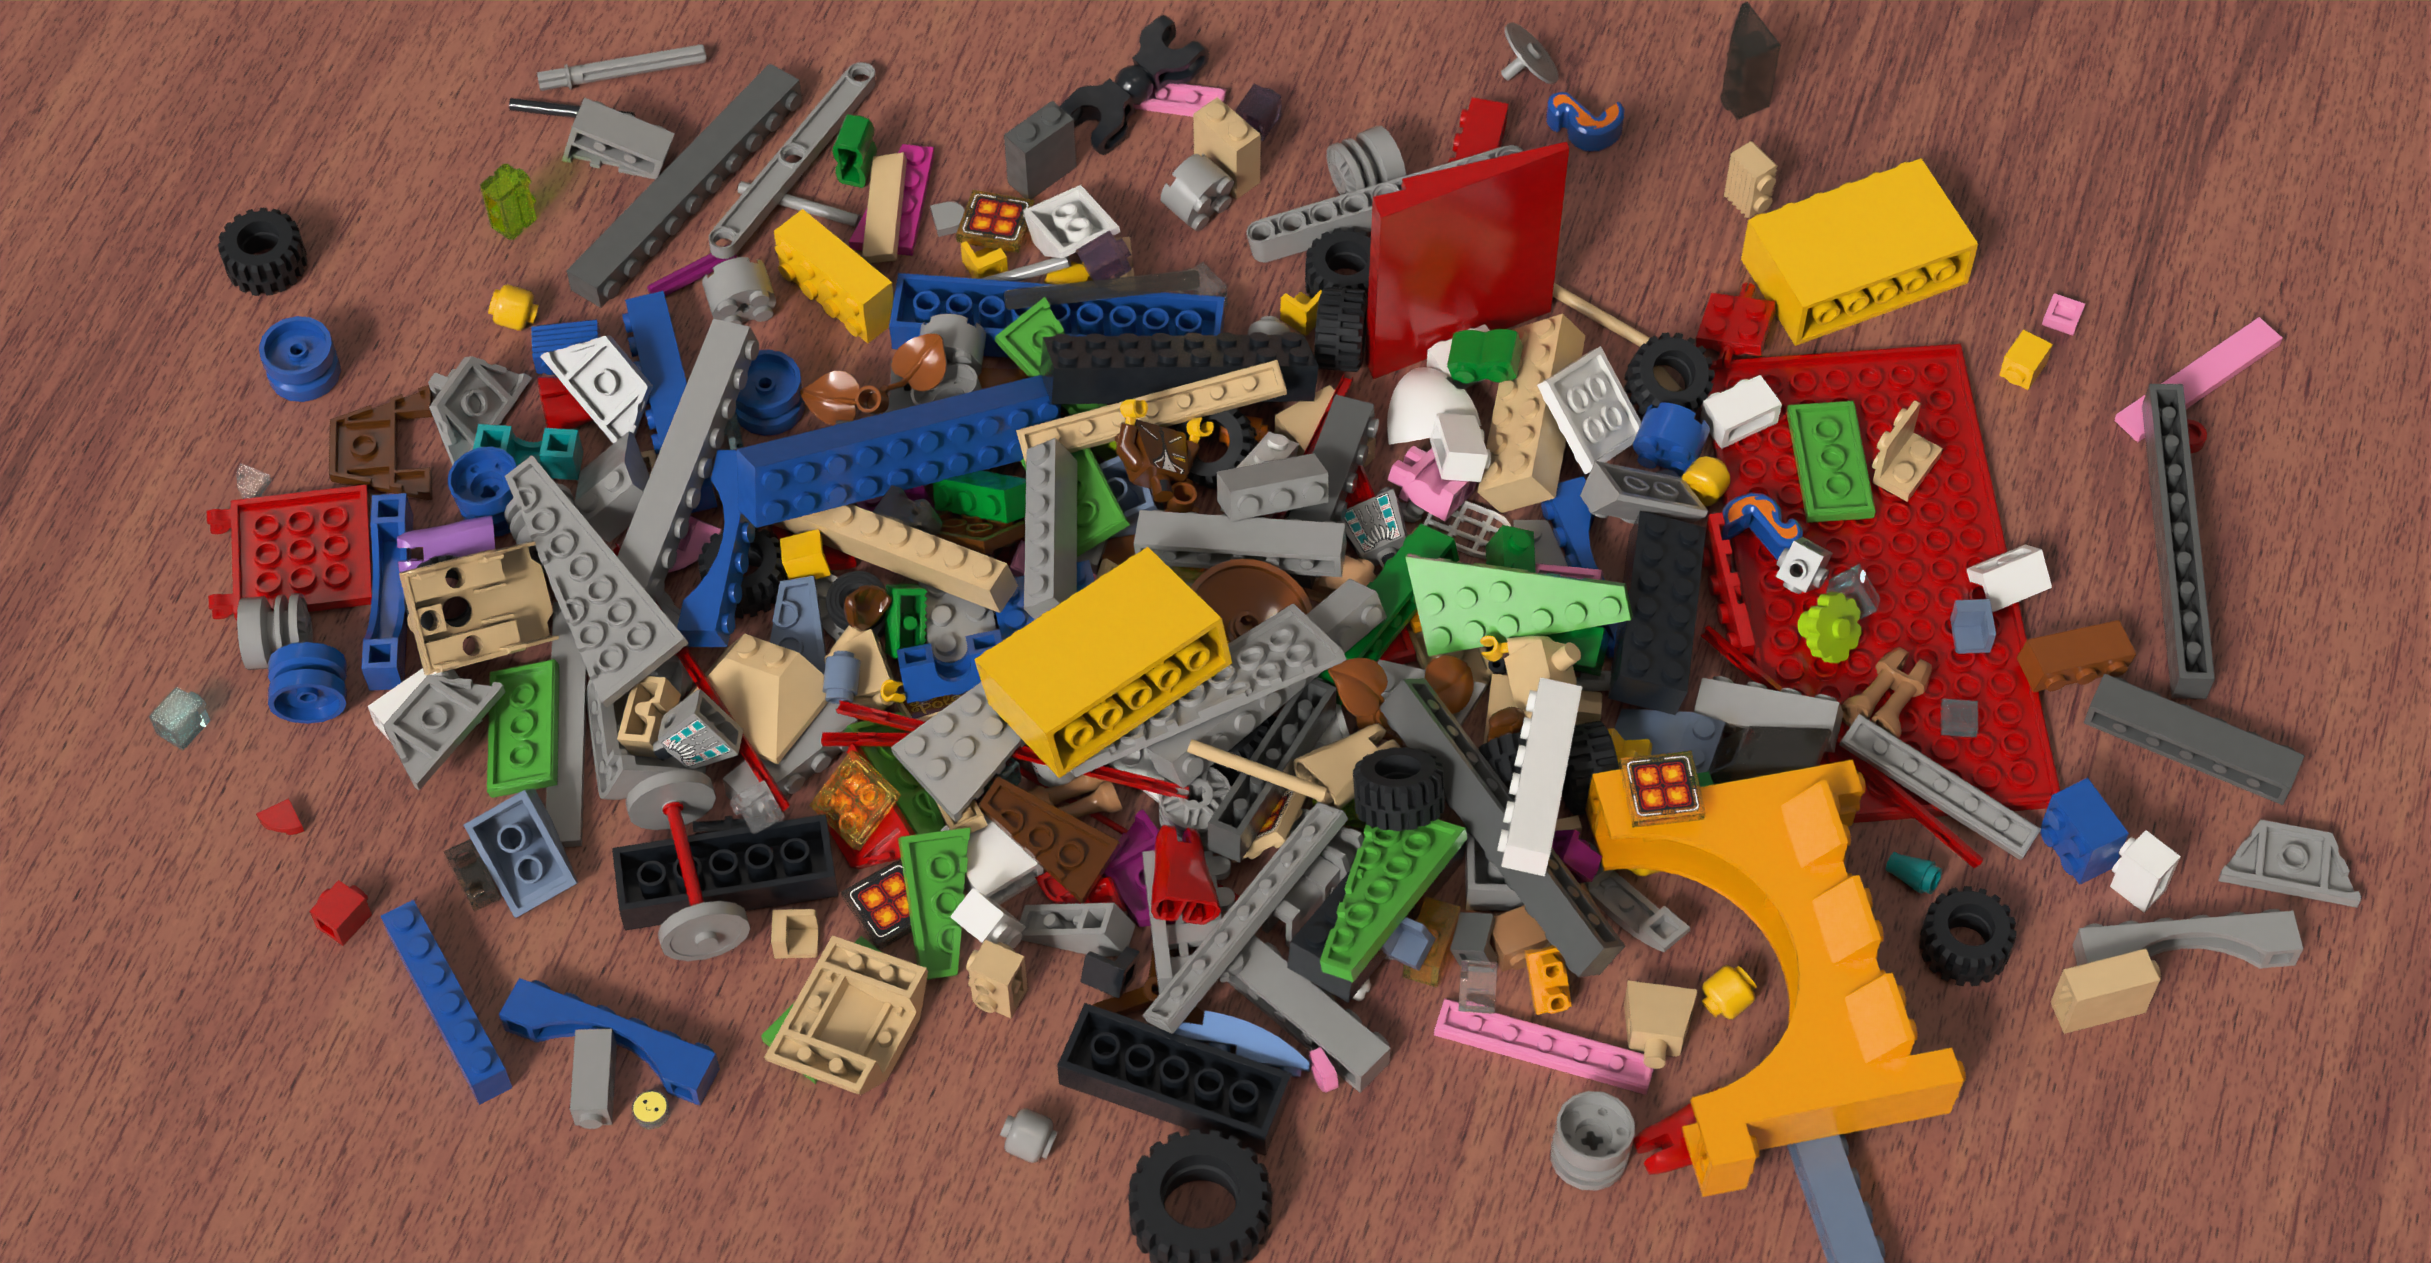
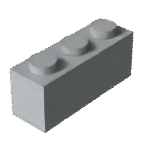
[1217,453,1328,521]

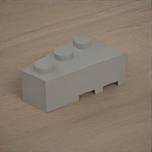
[562,98,675,179]

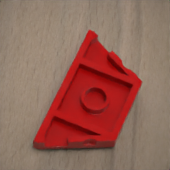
[818,744,916,869]

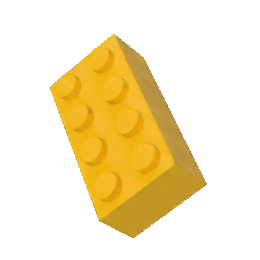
[774,209,894,344]

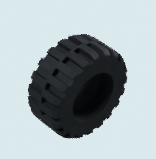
[1128,1128,1272,1263]

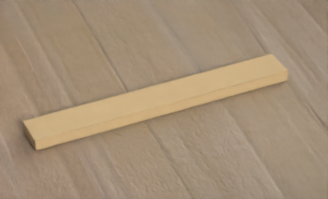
[1016,360,1287,465]

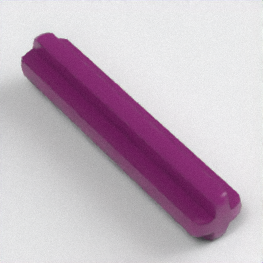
[647,245,737,296]

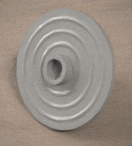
[1501,22,1559,84]

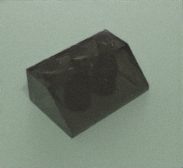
[1720,2,1781,120]

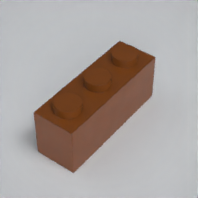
[2017,620,2136,692]

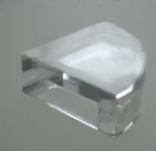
[236,463,272,499]

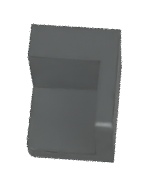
[1450,912,1498,970]

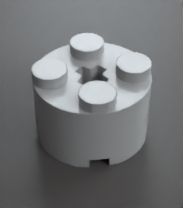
[1160,154,1234,232]
[702,257,776,325]
[919,314,986,377]

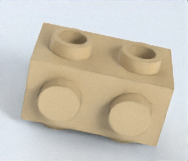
[966,939,1028,1018]

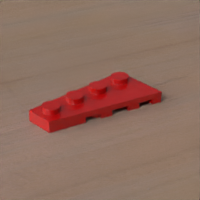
[1702,512,1755,661]

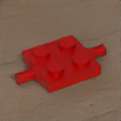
[1696,282,1776,369]

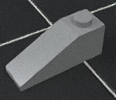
[1020,903,1135,957]

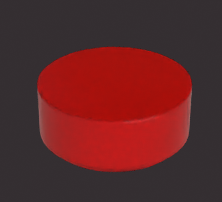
[2187,419,2207,453]

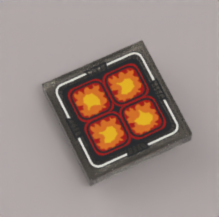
[841,859,912,950]

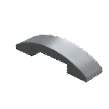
[1579,842,1690,952]

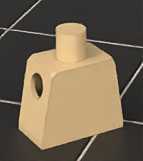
[1624,981,1697,1069]

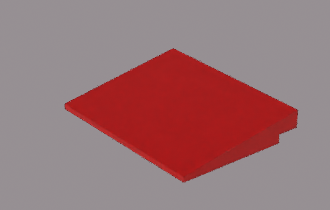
[1365,142,1569,380]

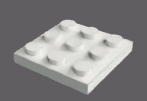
[1537,346,1641,474]

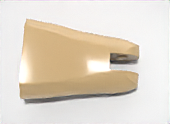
[1293,723,1401,810]

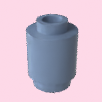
[823,651,861,704]

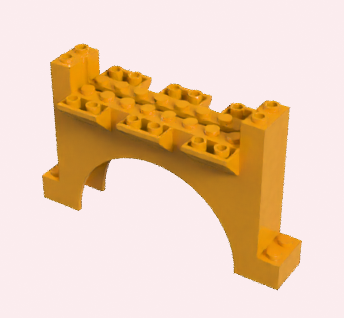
[1585,760,1966,1197]

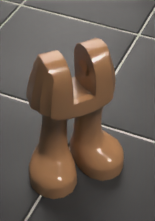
[1841,647,1932,739]
[1028,775,1122,818]

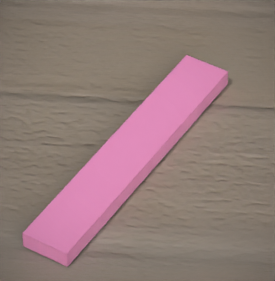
[2114,317,2283,442]
[1434,998,1654,1095]

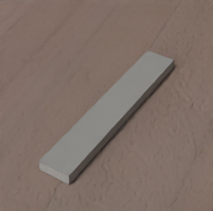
[1839,714,2041,861]

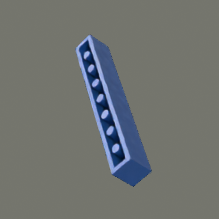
[622,291,718,513]

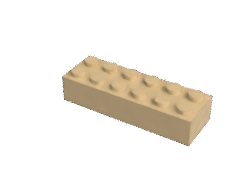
[1477,314,1585,513]

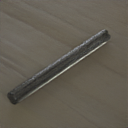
[1004,269,1200,310]

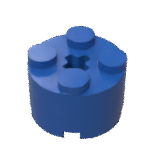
[1633,402,1710,478]

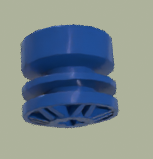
[448,446,517,537]

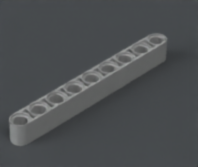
[1246,145,1523,263]

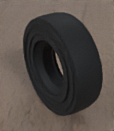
[826,571,886,630]

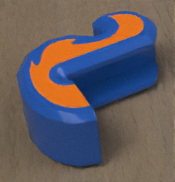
[1546,92,1625,151]
[1721,493,1803,560]

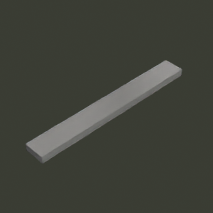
[546,602,587,847]
[1143,802,1348,1034]

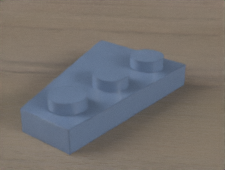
[770,576,827,674]

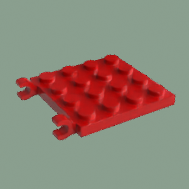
[207,484,373,621]

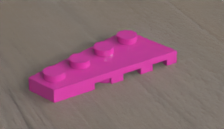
[849,144,935,256]

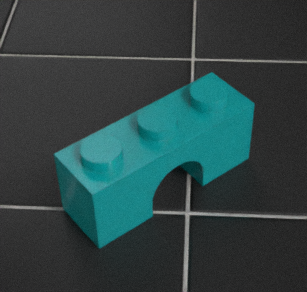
[473,424,584,480]

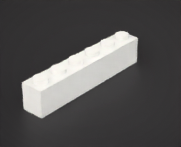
[1497,677,1582,876]

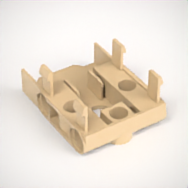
[399,542,559,675]

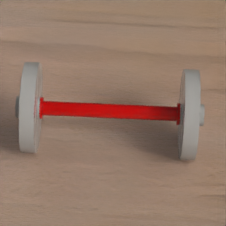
[625,769,750,961]

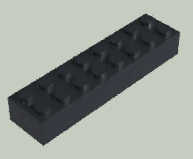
[1040,332,1319,404]

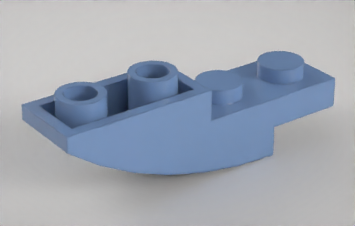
[1174,1011,1310,1077]

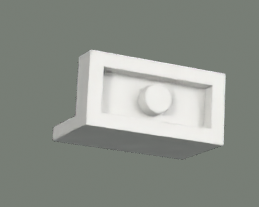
[1967,544,2052,612]

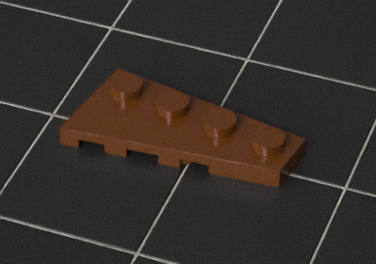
[979,776,1120,903]

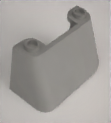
[586,656,706,800]

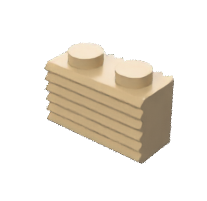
[1724,141,1778,218]

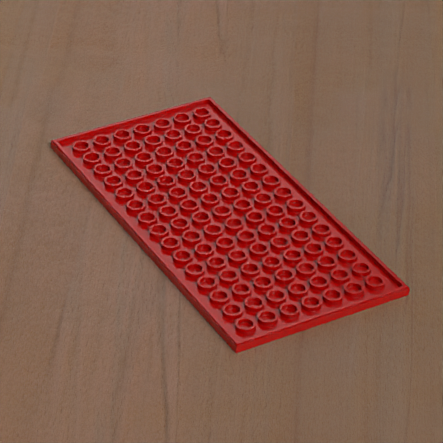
[1705,344,2060,823]

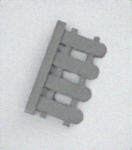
[1142,850,1244,994]

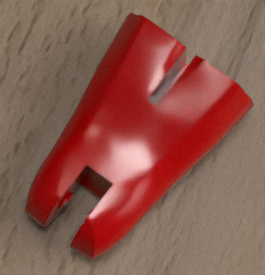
[537,376,594,429]
[1151,825,1221,925]
[1633,1086,1720,1175]

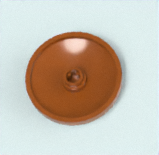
[1190,559,1313,644]

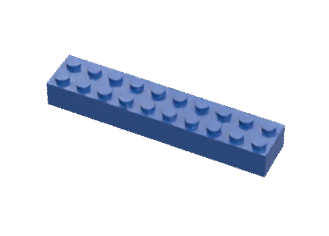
[889,273,1225,358]
[737,375,1061,528]

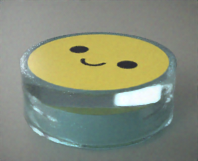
[632,1090,670,1129]

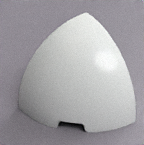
[1387,367,1481,445]

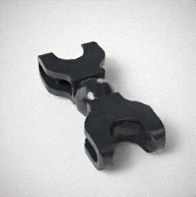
[1060,15,1209,155]

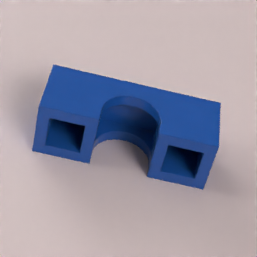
[897,629,1002,703]

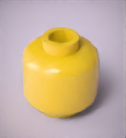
[488,284,539,331]
[1682,456,1731,506]
[1702,965,1757,1020]

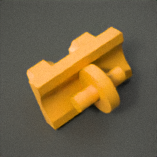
[1525,945,1572,1015]

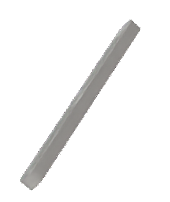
[709,62,876,259]

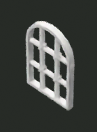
[1423,501,1511,559]

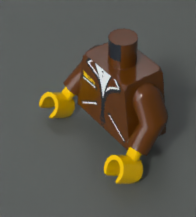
[1115,399,1214,502]

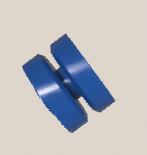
[259,316,341,402]
[734,349,805,436]
[268,642,347,724]

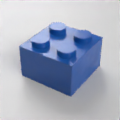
[2040,778,2129,885]

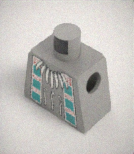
[1337,489,1408,570]
[653,689,743,769]

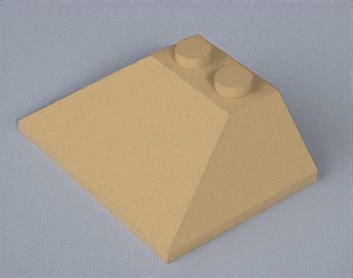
[686,634,828,764]
[764,935,928,1095]

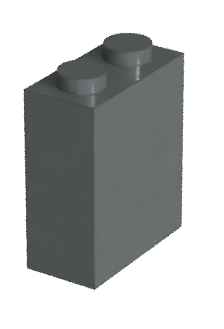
[1004,100,1076,201]

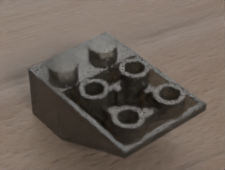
[1708,726,1832,785]

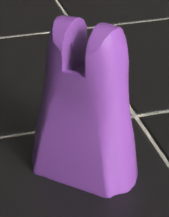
[397,515,495,572]

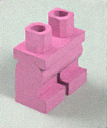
[1388,446,1477,521]

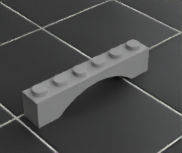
[2073,909,2303,968]

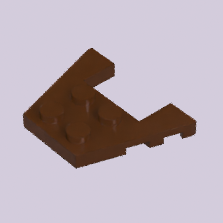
[329,385,433,500]

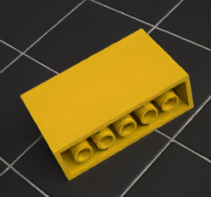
[1741,158,1978,346]
[974,547,1232,778]

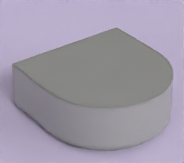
[930,202,966,237]

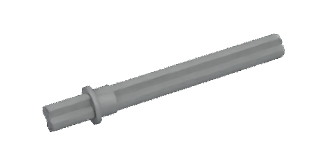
[537,45,707,91]

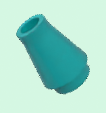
[1886,852,1942,894]

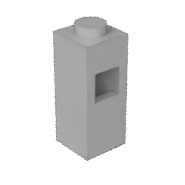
[570,1029,617,1129]

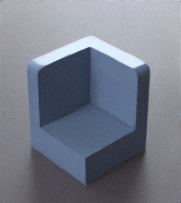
[1950,599,1996,654]
[1381,917,1436,971]

